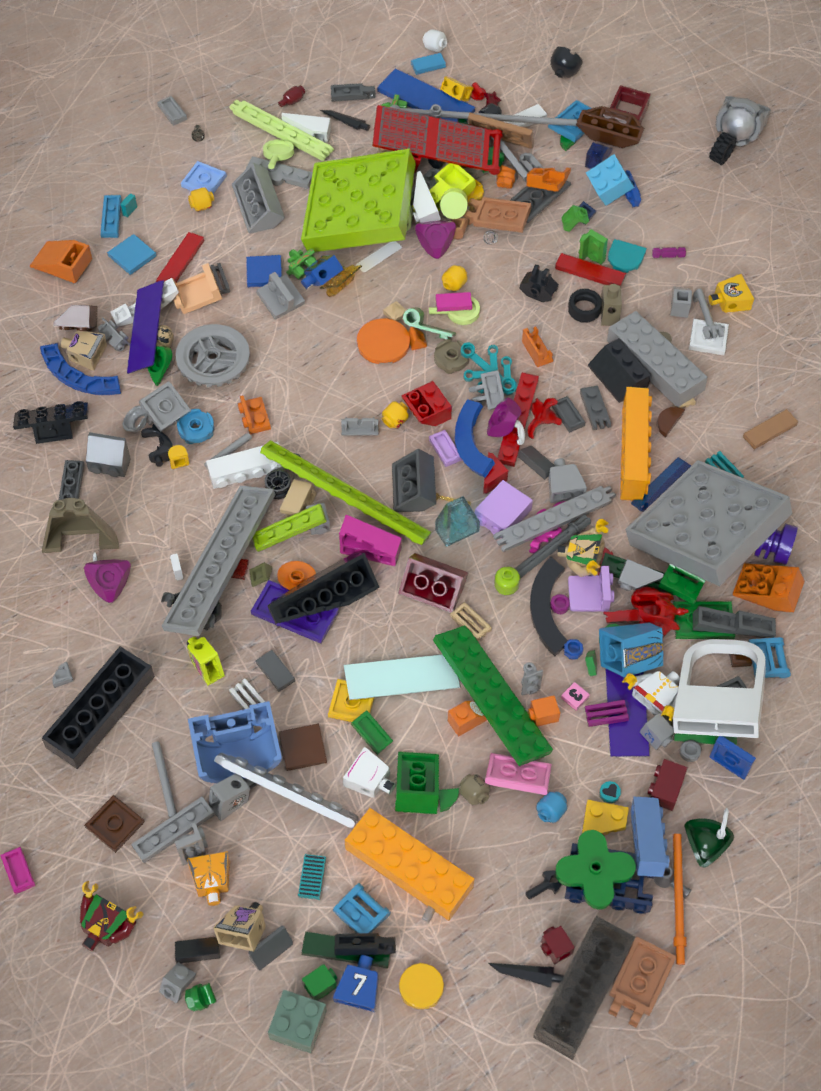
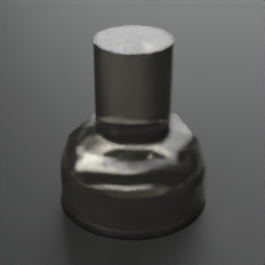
[191,125,205,142]

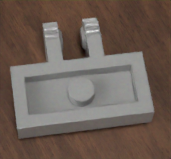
[469,370,505,410]

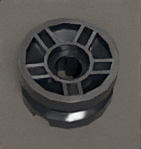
[264,469,291,499]

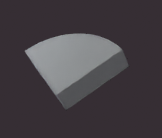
[52,662,74,688]

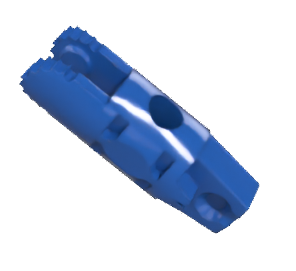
[624,170,641,207]

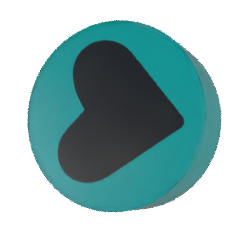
[599,781,621,803]

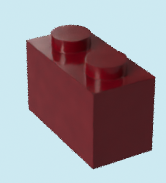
[647,759,688,811]

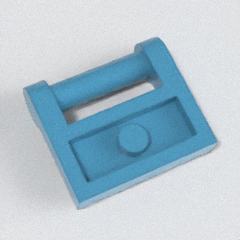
[749,637,791,678]
[333,883,391,934]

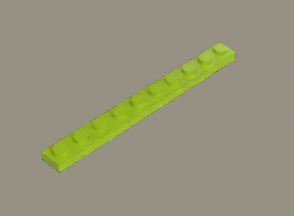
[260,440,431,545]

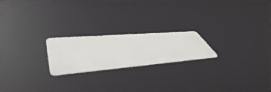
[356,241,402,273]

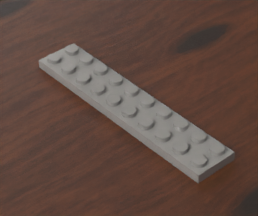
[162,486,276,636]

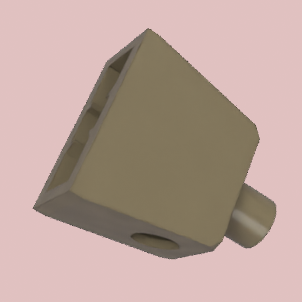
[601,284,622,326]

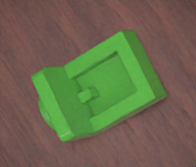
[562,205,589,232]

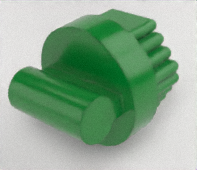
[185,983,217,1011]

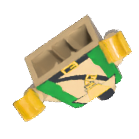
[557,519,609,577]

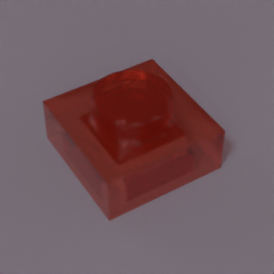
[231,559,249,580]

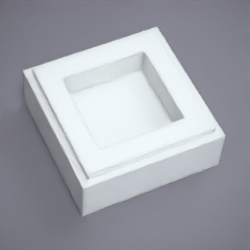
[170,554,183,581]

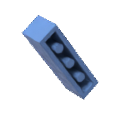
[630,796,669,877]

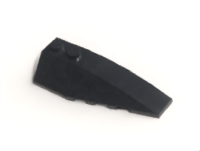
[267,553,380,624]

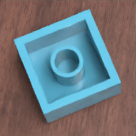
[586,154,635,206]

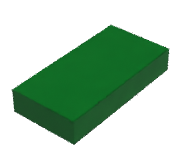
[351,710,393,755]

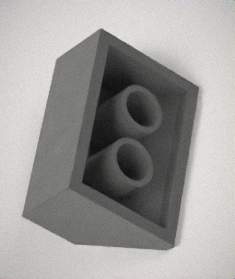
[392,448,436,512]

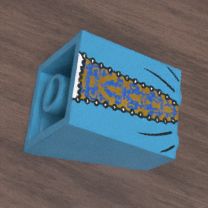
[599,623,664,677]

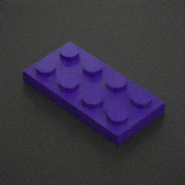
[251,580,339,644]

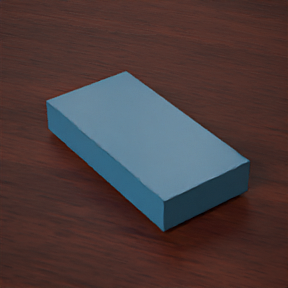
[411,53,446,75]

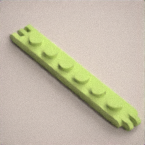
[229,100,334,161]

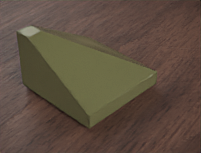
[249,562,272,587]

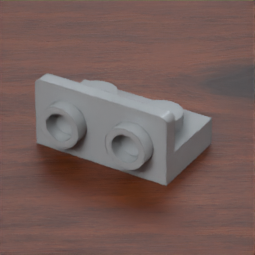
[174,821,208,865]

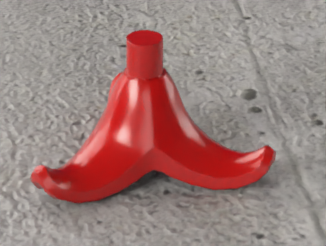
[527,398,562,439]

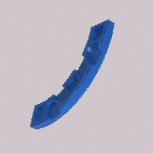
[40,343,121,395]
[455,399,495,478]

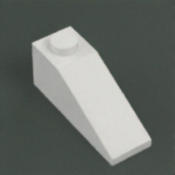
[413,171,441,223]

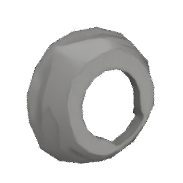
[122,405,147,432]

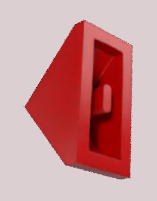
[483,452,508,494]

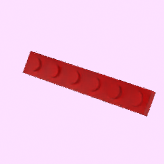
[497,372,539,467]

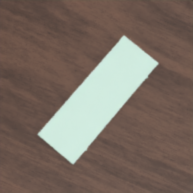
[344,655,460,700]

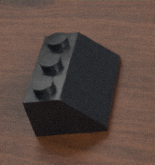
[588,338,651,403]

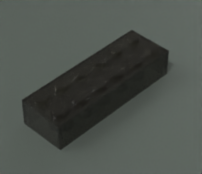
[533,916,636,1060]

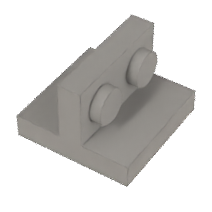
[256,272,305,320]
[139,381,191,432]

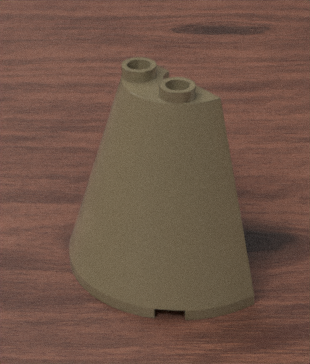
[42,498,119,553]

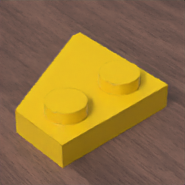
[582,800,629,835]

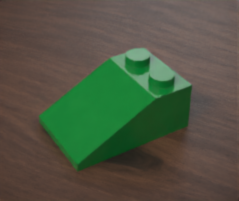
[395,751,439,814]

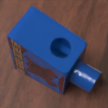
[301,255,344,289]

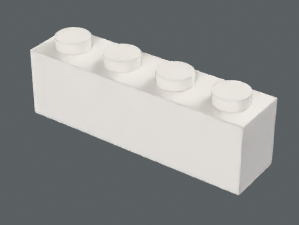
[206,442,285,489]

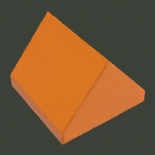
[409,327,427,350]

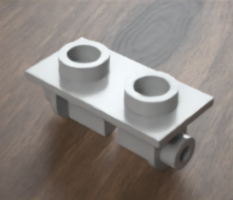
[98,318,130,351]
[341,417,378,435]
[521,662,543,695]

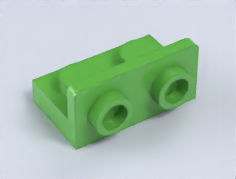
[578,229,608,265]

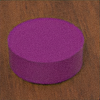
[550,594,570,614]

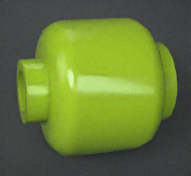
[494,567,520,595]

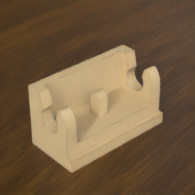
[280,480,317,518]

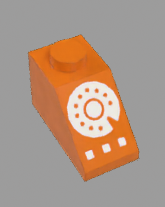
[448,701,487,737]

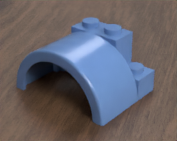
[188,701,282,783]

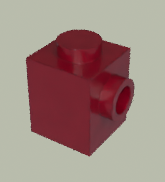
[540,925,575,965]

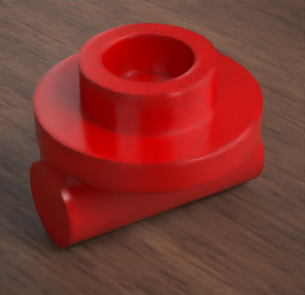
[470,82,486,100]

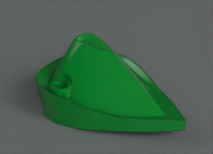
[147,346,172,386]

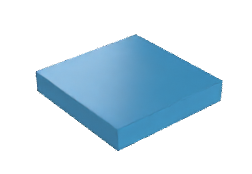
[107,234,157,275]

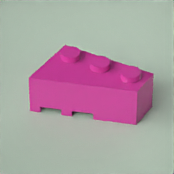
[339,515,402,567]

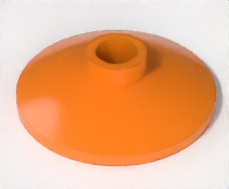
[277,561,316,590]

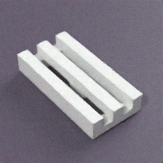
[229,679,265,710]

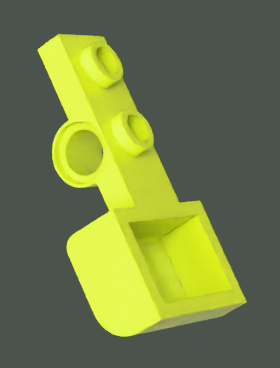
[412,163,476,213]

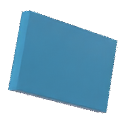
[548,100,591,143]

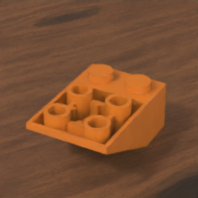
[30,240,92,283]
[733,563,805,613]

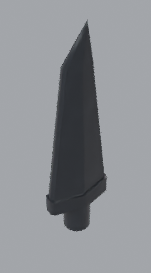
[320,110,370,131]
[488,963,564,988]

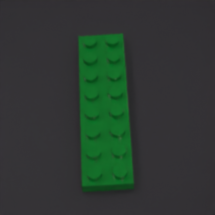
[433,626,553,766]

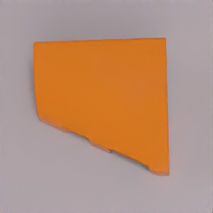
[527,168,571,192]

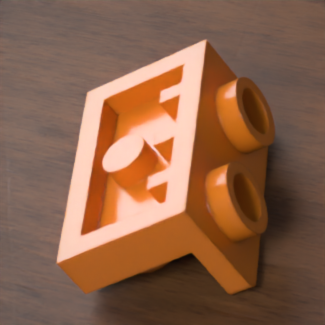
[237,395,271,434]

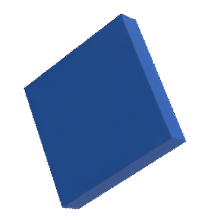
[246,255,282,287]
[710,736,756,780]

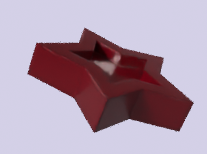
[484,91,501,106]

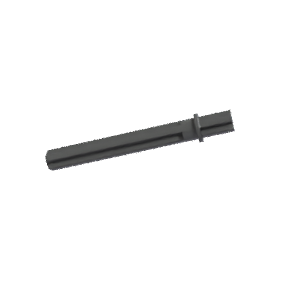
[514,514,591,578]

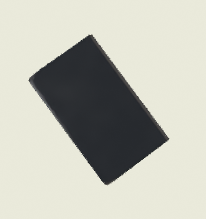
[175,937,220,963]

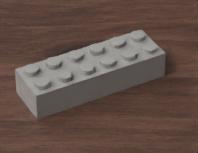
[607,311,708,407]

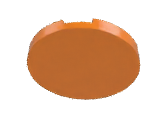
[357,318,410,364]

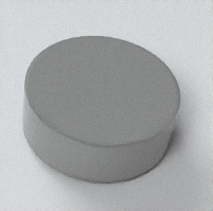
[680,740,701,762]

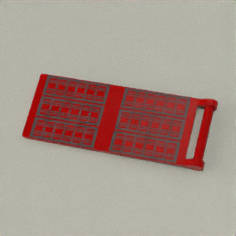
[372,105,503,175]

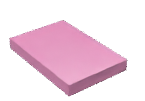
[485,753,552,795]

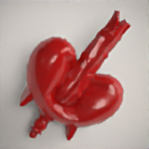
[603,587,689,639]

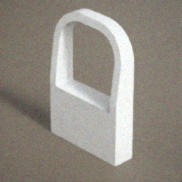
[673,639,766,738]

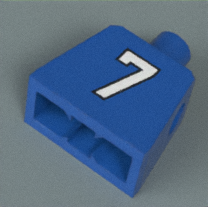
[333,955,379,1012]

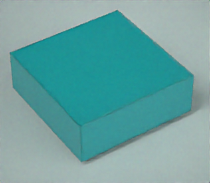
[120,193,137,218]

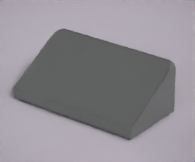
[518,445,555,480]
[248,925,293,971]

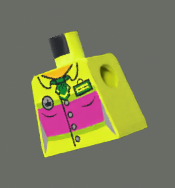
[187,637,225,686]

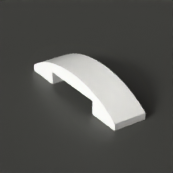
[111,278,179,326]

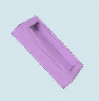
[429,430,462,467]

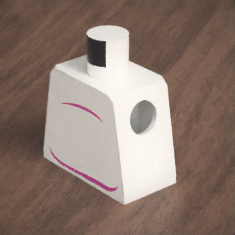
[343,747,396,798]

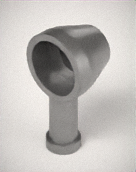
[654,866,692,899]

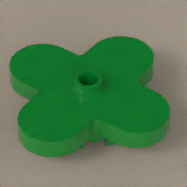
[555,830,636,910]

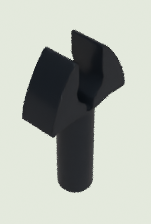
[525,871,562,899]

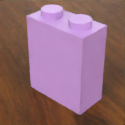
[474,480,533,538]

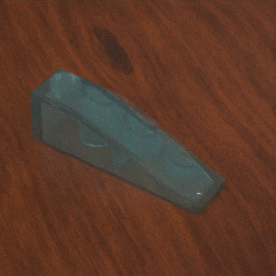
[435,496,480,547]

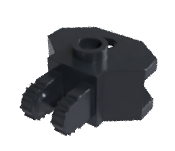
[519,264,559,302]

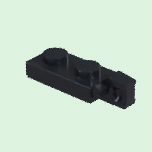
[334,933,396,956]

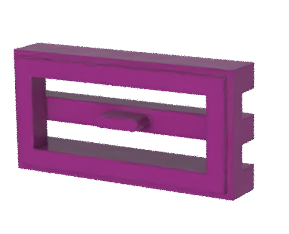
[585,700,629,727]

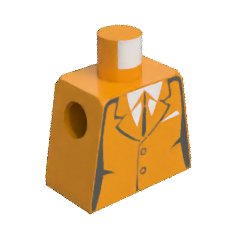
[187,851,230,906]

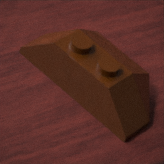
[576,106,644,149]

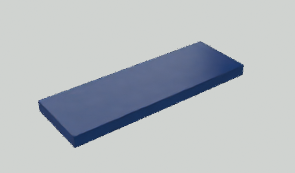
[377,68,475,122]

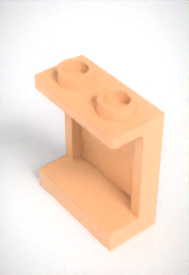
[172,263,222,314]

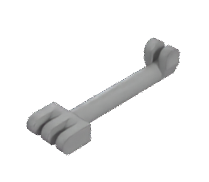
[693,289,724,339]

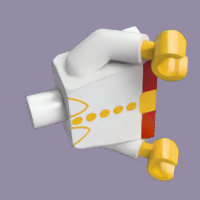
[622,671,680,721]

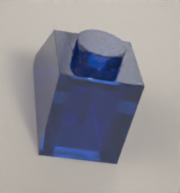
[585,142,613,169]

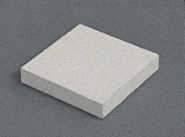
[689,319,729,355]

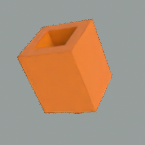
[528,695,560,727]

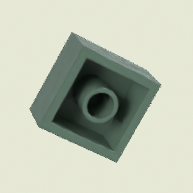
[268,989,327,1054]

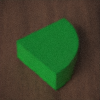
[560,135,576,151]
[585,650,597,676]
[439,788,459,812]

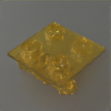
[320,265,362,297]

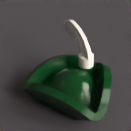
[684,808,734,868]

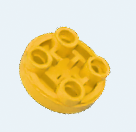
[399,963,444,1009]

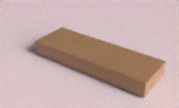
[743,409,798,450]

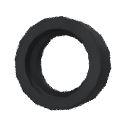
[568,289,602,323]

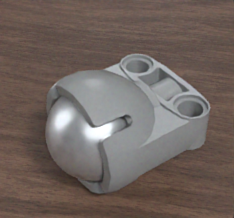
[716,96,771,146]

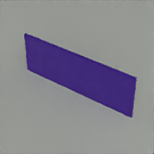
[127,280,164,374]
[605,668,650,757]

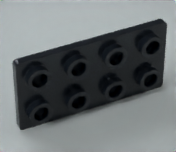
[13,401,88,444]

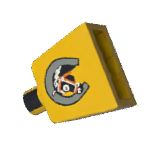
[708,274,754,313]

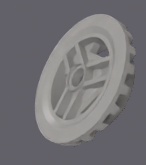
[176,324,250,387]

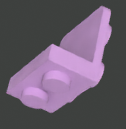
[568,566,614,612]

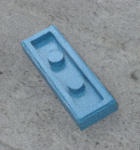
[100,195,122,238]

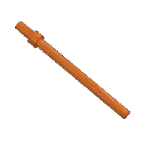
[673,834,687,965]

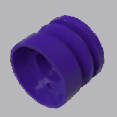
[754,523,798,565]

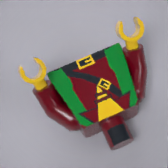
[80,881,143,952]

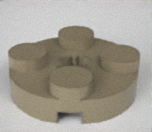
[434,339,469,374]

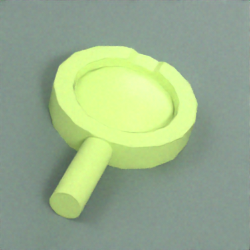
[263,139,294,169]
[429,297,480,325]

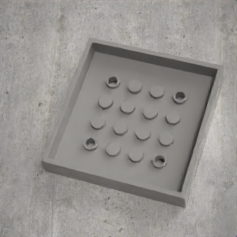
[625,460,792,587]

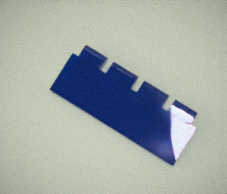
[631,457,691,512]

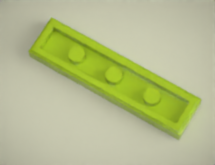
[252,503,327,552]

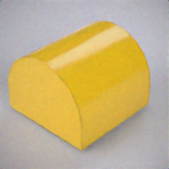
[168,445,190,469]

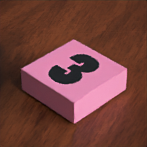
[561,682,590,711]

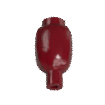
[278,85,306,108]

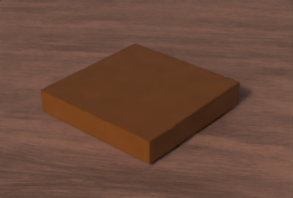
[279,723,327,771]
[84,795,145,853]

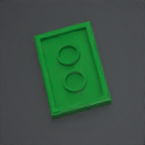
[673,601,735,639]

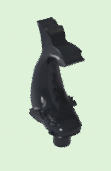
[141,424,173,467]

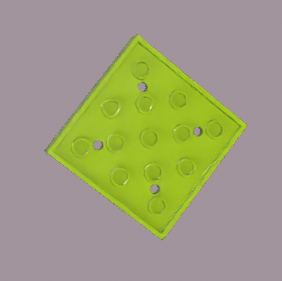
[301,149,415,252]

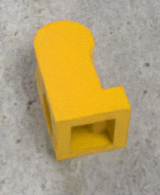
[440,76,473,101]

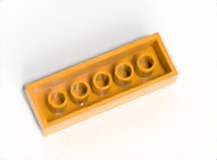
[620,387,652,501]
[345,808,475,921]

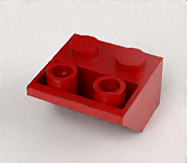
[402,381,452,426]

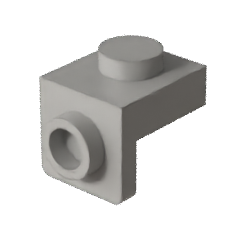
[159,962,196,1003]

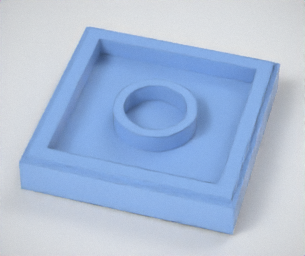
[181,161,227,194]

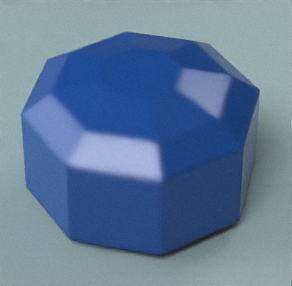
[564,639,583,659]

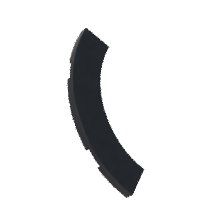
[530,557,568,656]

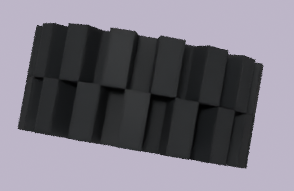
[709,132,737,165]

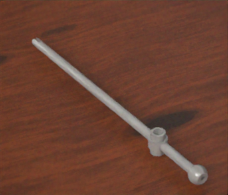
[390,104,577,126]

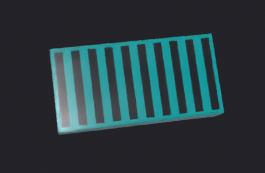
[298,854,326,900]

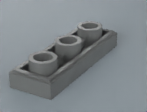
[59,460,85,500]

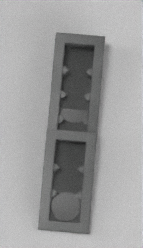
[693,606,776,638]

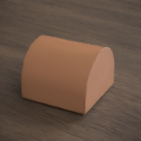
[450,218,468,240]

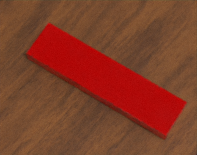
[156,232,204,283]
[555,253,626,286]

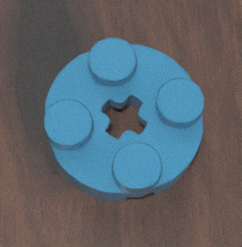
[177,409,214,444]

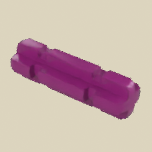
[652,247,686,258]

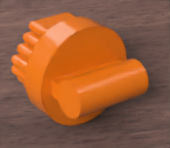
[496,165,516,189]

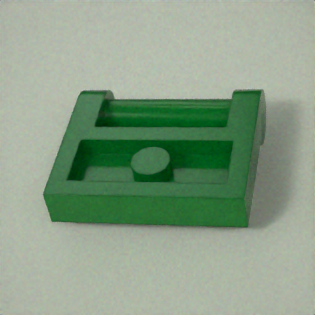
[658,564,706,604]

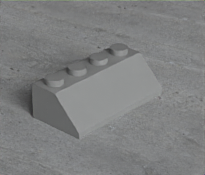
[232,162,285,233]

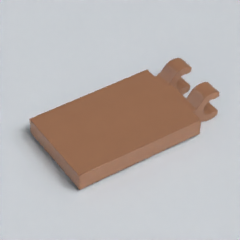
[463,197,532,233]
[608,936,677,1028]

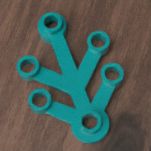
[460,342,517,395]

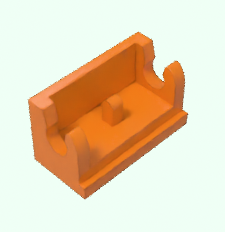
[522,326,553,367]

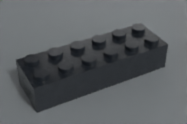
[42,646,155,769]

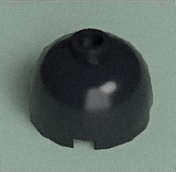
[550,46,583,78]

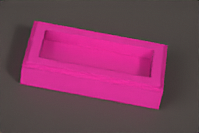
[435,292,472,312]
[0,847,36,895]

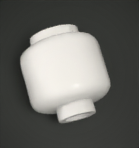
[423,29,447,52]

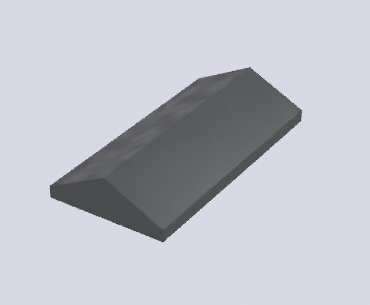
[510,180,571,223]

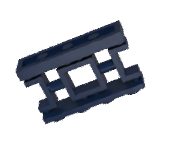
[565,843,654,914]

